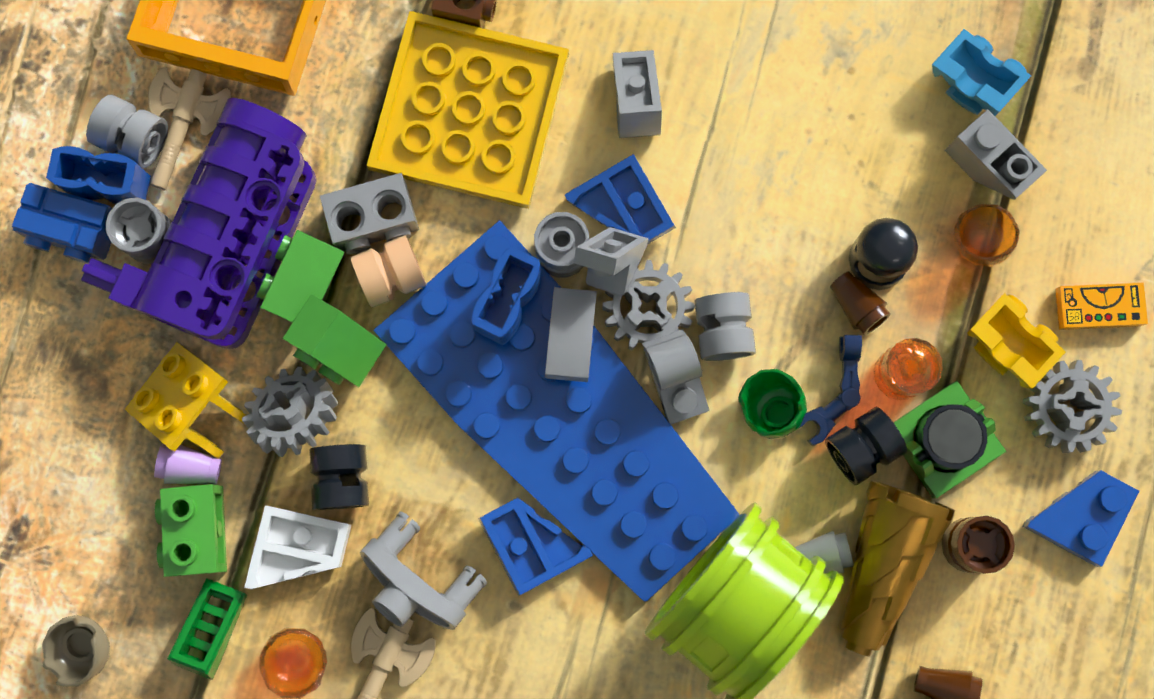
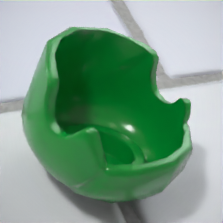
[738,369,807,439]

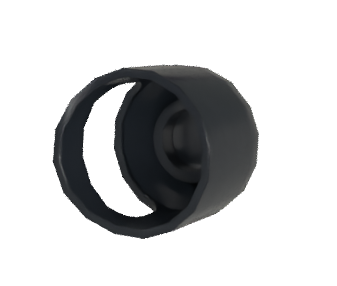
[849,218,918,290]

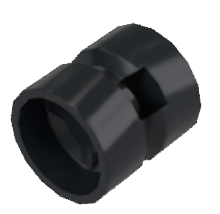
[825,406,907,486]
[309,444,369,510]

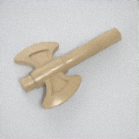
[148,67,231,190]
[351,608,436,699]

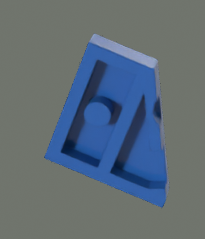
[564,154,676,245]
[1022,470,1139,567]
[478,498,593,596]

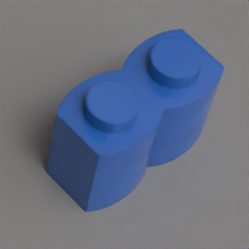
[46,146,151,204]
[472,246,541,345]

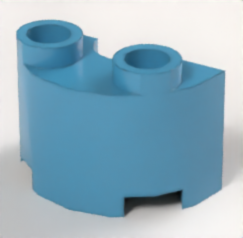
[932,29,1031,116]

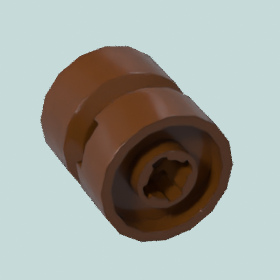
[942,516,1015,574]

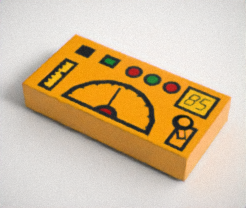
[1055,282,1148,330]

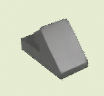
[574,227,648,295]

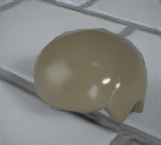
[42,615,110,687]

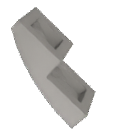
[545,287,597,382]

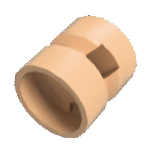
[351,235,427,308]

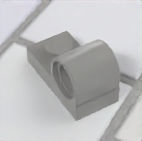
[613,50,662,138]
[642,329,710,425]

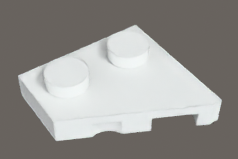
[244,505,351,589]

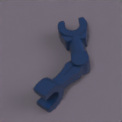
[799,335,862,445]

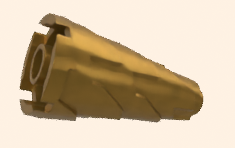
[840,480,955,657]

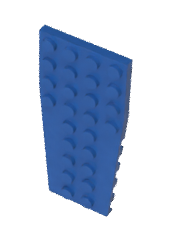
[373,220,739,601]

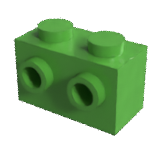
[256,230,344,323]
[282,294,387,387]
[155,484,227,577]

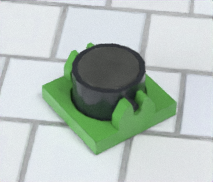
[893,381,1006,499]

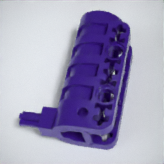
[81,98,316,349]

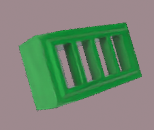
[167,578,247,680]

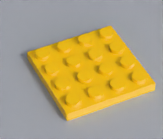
[367,11,569,209]

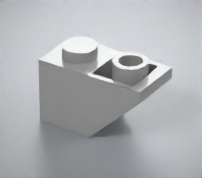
[945,109,1047,200]

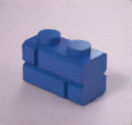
[12,183,112,263]

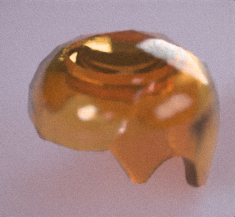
[954,204,1020,267]
[259,628,327,699]

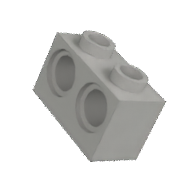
[320,173,419,255]

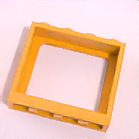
[126,0,326,96]

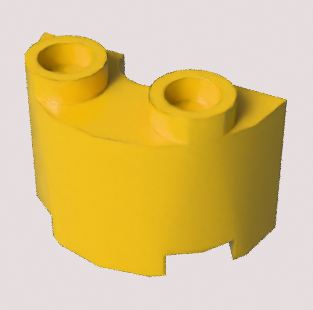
[967,292,1066,389]

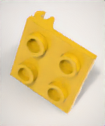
[125,342,246,459]

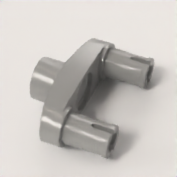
[360,511,487,630]

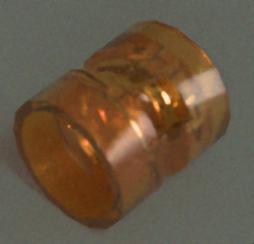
[874,338,943,400]

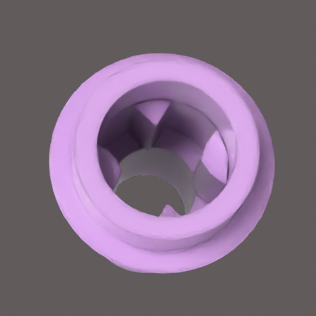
[154,444,222,485]

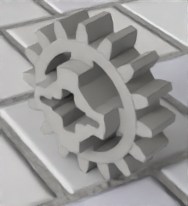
[602,260,695,350]
[1023,360,1122,453]
[242,367,338,457]

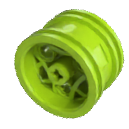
[644,503,843,699]

